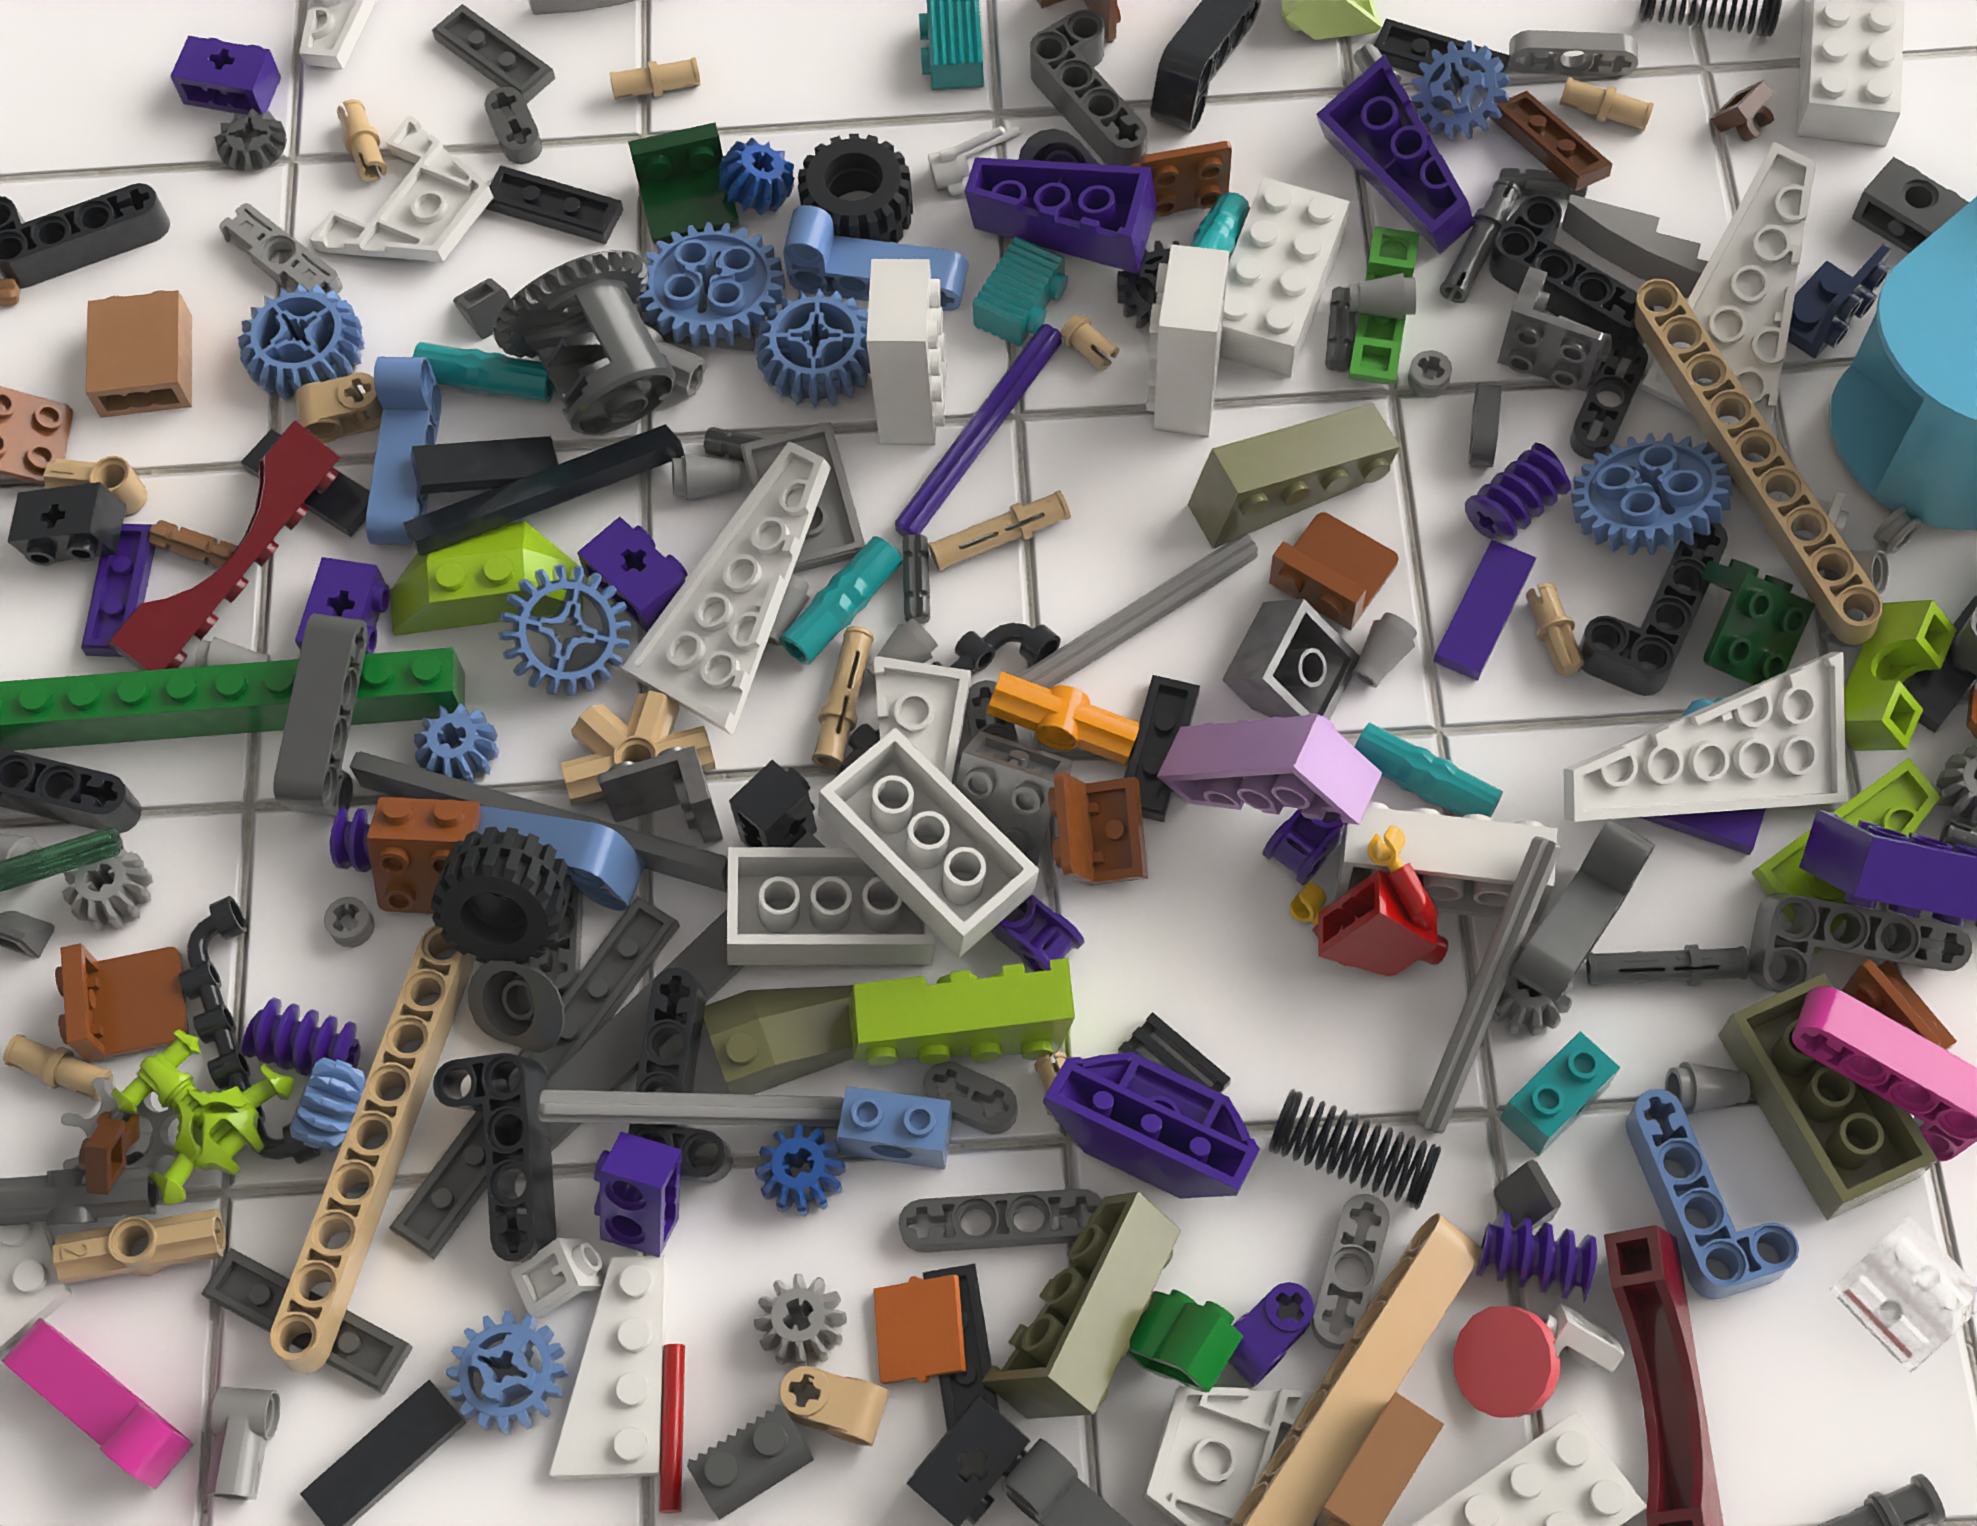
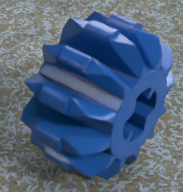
[718,137,795,216]
[755,1124,846,1217]

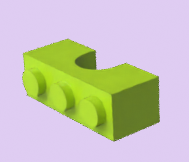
[1844,600,1957,751]

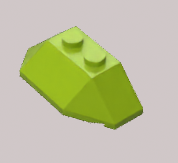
[390,521,584,636]

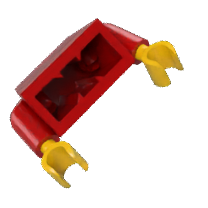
[1290,826,1448,976]

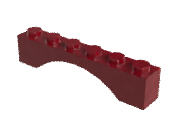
[106,420,341,671]
[1604,1225,1724,1526]

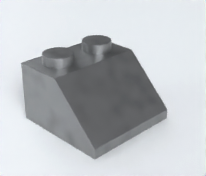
[1222,599,1360,720]

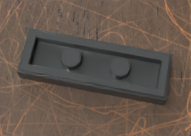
[432,4,556,104]

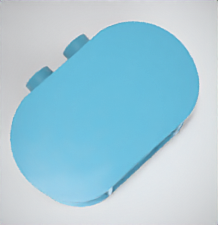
[1828,196,1977,530]

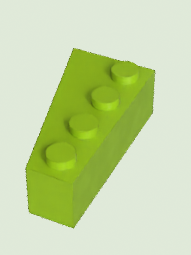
[848,958,1075,1067]

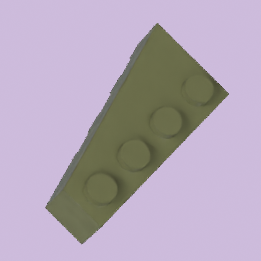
[1187,403,1401,549]
[982,1192,1181,1419]

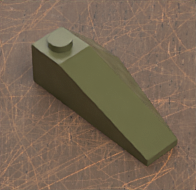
[704,985,853,1095]

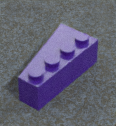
[1316,54,1474,254]
[964,157,1157,274]
[1799,809,1977,927]

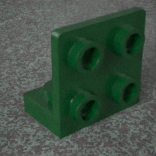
[628,122,739,244]

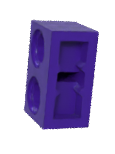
[594,1132,681,1258]

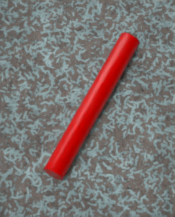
[659,1344,685,1513]

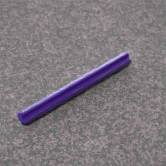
[894,324,1062,537]

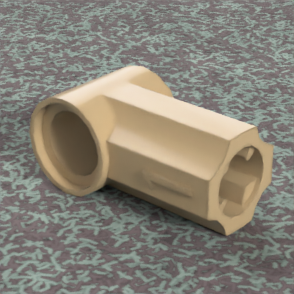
[43,456,148,516]

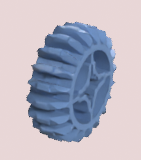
[238,283,365,401]
[755,288,871,409]
[498,565,631,696]

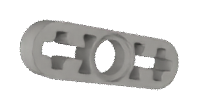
[1509,30,1638,77]
[1312,1194,1390,1350]

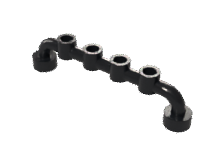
[837,622,1061,776]
[179,896,321,1164]

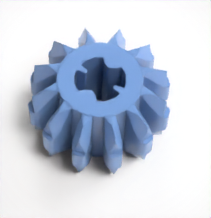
[414,703,499,784]
[290,1057,366,1152]

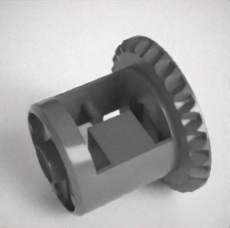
[492,250,676,435]

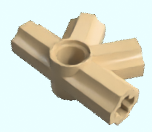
[560,691,716,806]

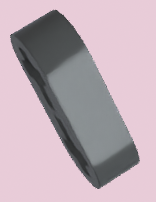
[484,87,542,164]
[1468,383,1502,467]
[923,1061,1018,1135]

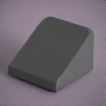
[453,278,510,339]
[0,911,55,958]
[1494,1159,1561,1230]

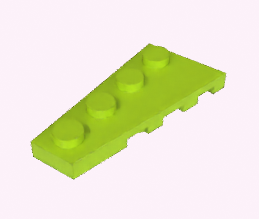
[1751,758,1941,953]

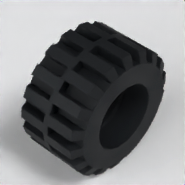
[797,133,913,243]
[431,827,572,965]

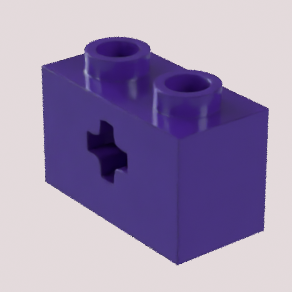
[170,35,281,115]
[577,516,688,632]
[295,557,390,654]

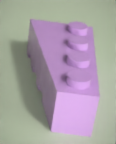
[1157,713,1382,825]

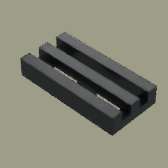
[1118,1012,1231,1093]

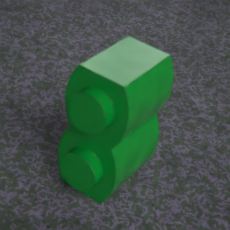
[1127,1289,1243,1393]

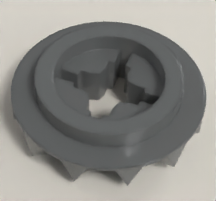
[214,108,287,171]

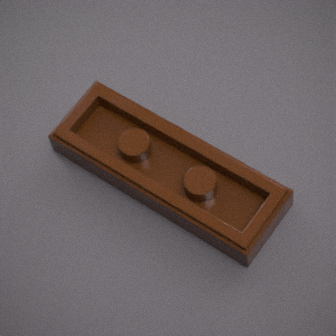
[1490,91,1613,192]

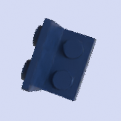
[1787,243,1892,359]

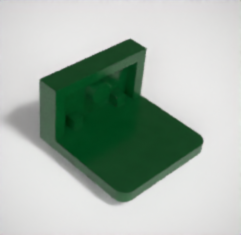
[1701,559,1815,686]

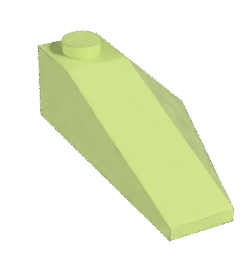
[1281,0,1382,40]

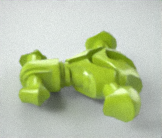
[111,1029,294,1205]

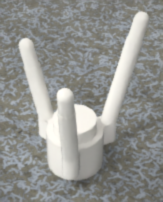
[928,126,1022,196]

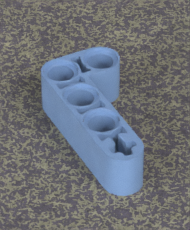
[783,205,969,311]
[366,356,441,545]
[477,805,646,911]
[1625,1089,1799,1300]

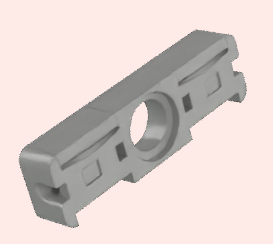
[219,203,343,294]

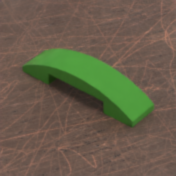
[1348,226,1420,386]

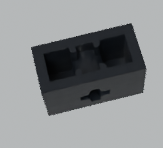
[7,482,126,566]
[729,759,817,847]
[906,1394,1030,1526]

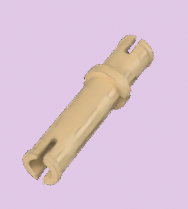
[928,490,1071,571]
[811,626,875,769]

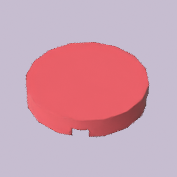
[1453,1306,1560,1418]

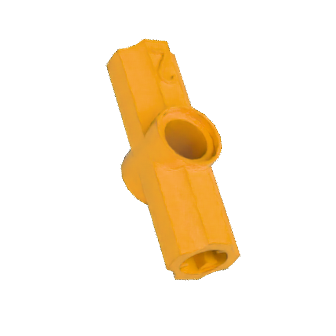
[986,671,1140,765]

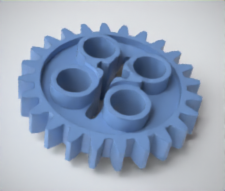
[639,222,785,349]
[1571,433,1732,556]

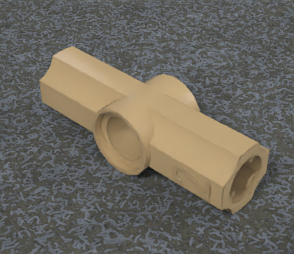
[52,1209,226,1284]

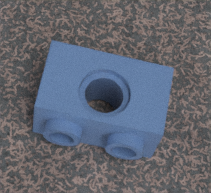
[837,1086,953,1169]

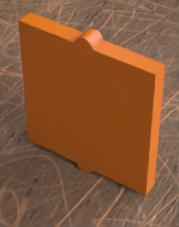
[873,1275,966,1384]

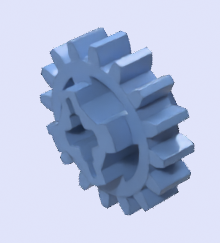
[1411,40,1510,141]
[446,1311,568,1434]

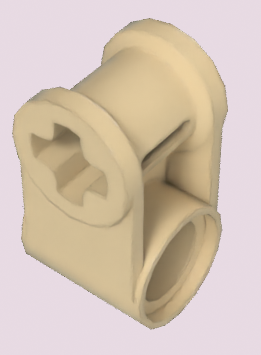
[295,372,383,443]
[780,1366,890,1447]

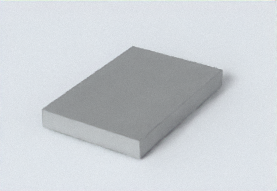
[740,422,865,574]

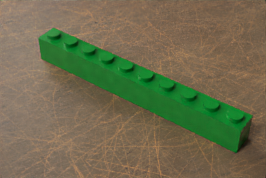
[0,647,465,751]

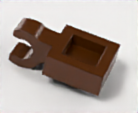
[78,1111,140,1195]

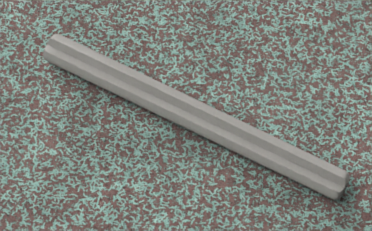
[1016,534,1258,689]
[1417,836,1561,1134]
[536,1090,844,1128]

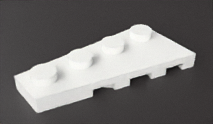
[299,0,376,69]
[873,656,971,784]
[549,1255,667,1480]

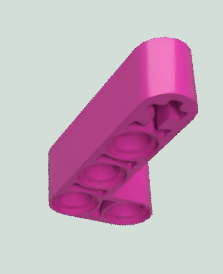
[1792,986,1977,1162]
[2,1318,194,1489]

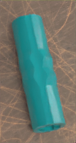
[1190,192,1250,257]
[413,342,555,403]
[779,536,902,665]
[1354,722,1504,818]

